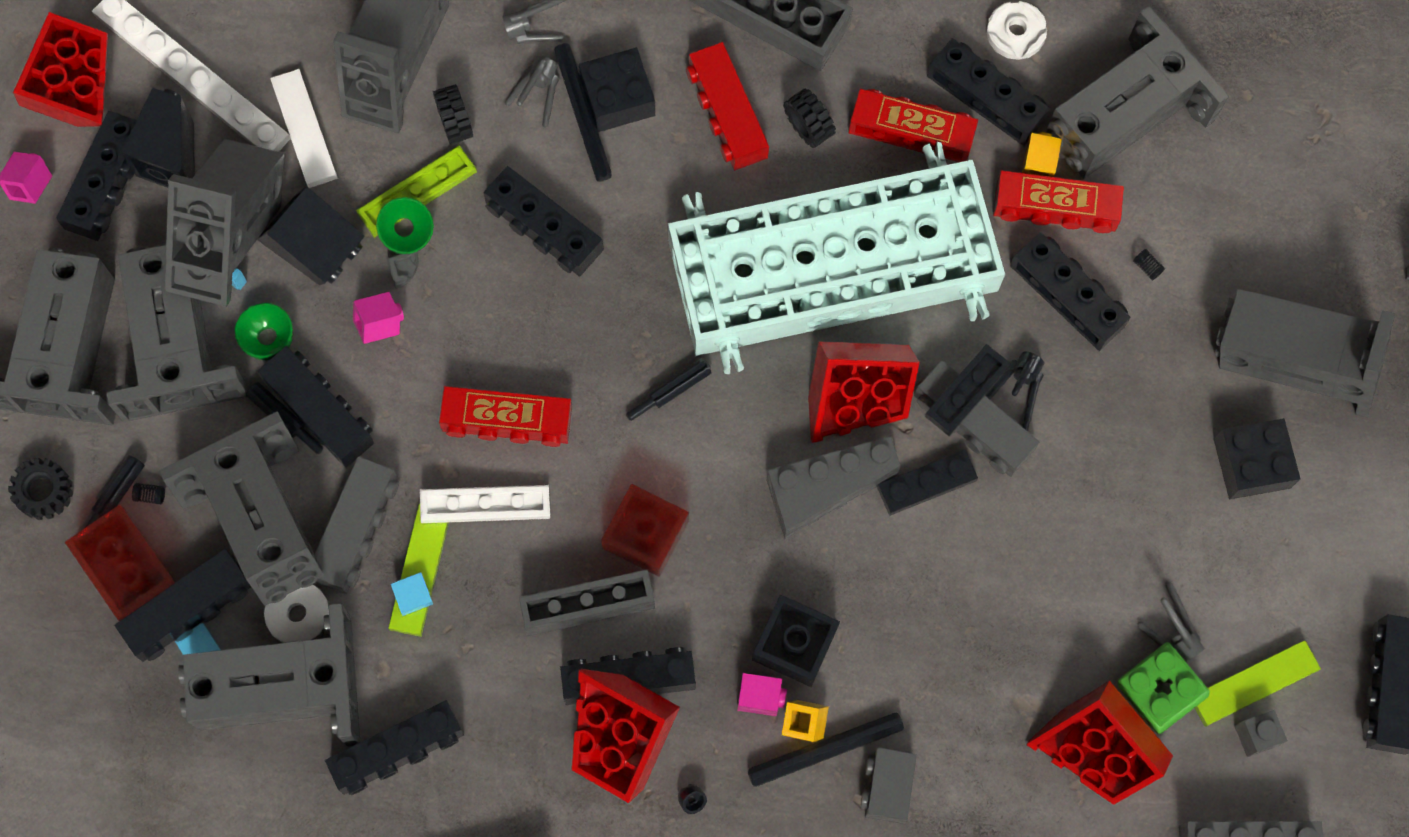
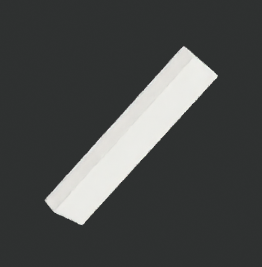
[270,69,338,188]
[420,485,550,523]

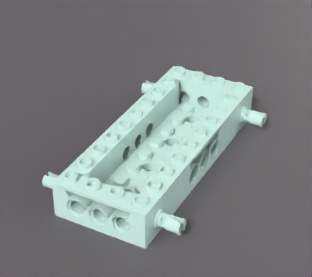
[668,142,1005,374]

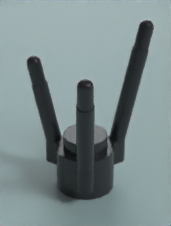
[986,351,1044,431]

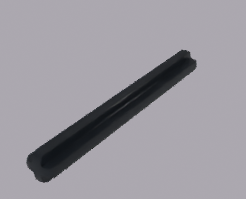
[554,43,612,182]
[748,712,904,787]

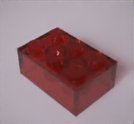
[65,504,177,621]

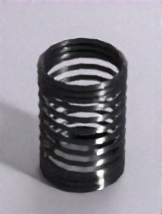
[1133,249,1165,281]
[132,483,165,505]

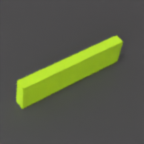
[356,145,477,238]
[388,504,449,637]
[1195,640,1321,727]

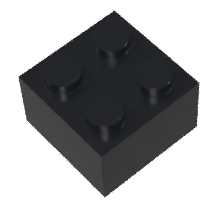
[579,47,656,132]
[1214,418,1301,500]
[752,595,840,687]

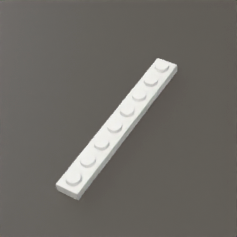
[92,0,291,152]

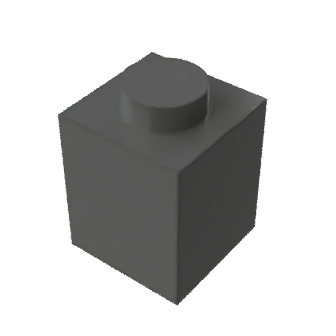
[1234,710,1288,757]

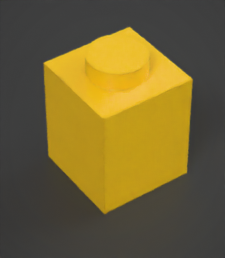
[1022,132,1062,177]
[782,700,829,742]

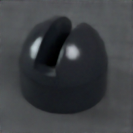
[678,784,707,814]

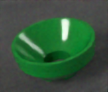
[376,197,434,254]
[235,303,294,360]

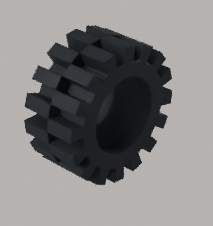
[432,84,473,144]
[783,88,836,148]
[8,458,73,520]

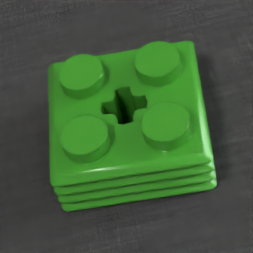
[1118,642,1210,734]

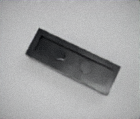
[925,344,1011,437]
[877,450,978,516]

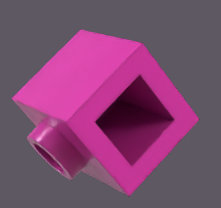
[0,152,52,204]
[353,292,404,344]
[737,673,787,716]

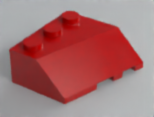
[13,12,108,127]
[808,341,920,443]
[572,669,680,803]
[1026,680,1173,805]

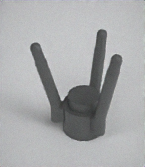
[502,0,567,44]
[505,56,560,128]
[1138,582,1205,662]

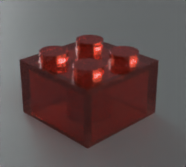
[601,483,689,577]

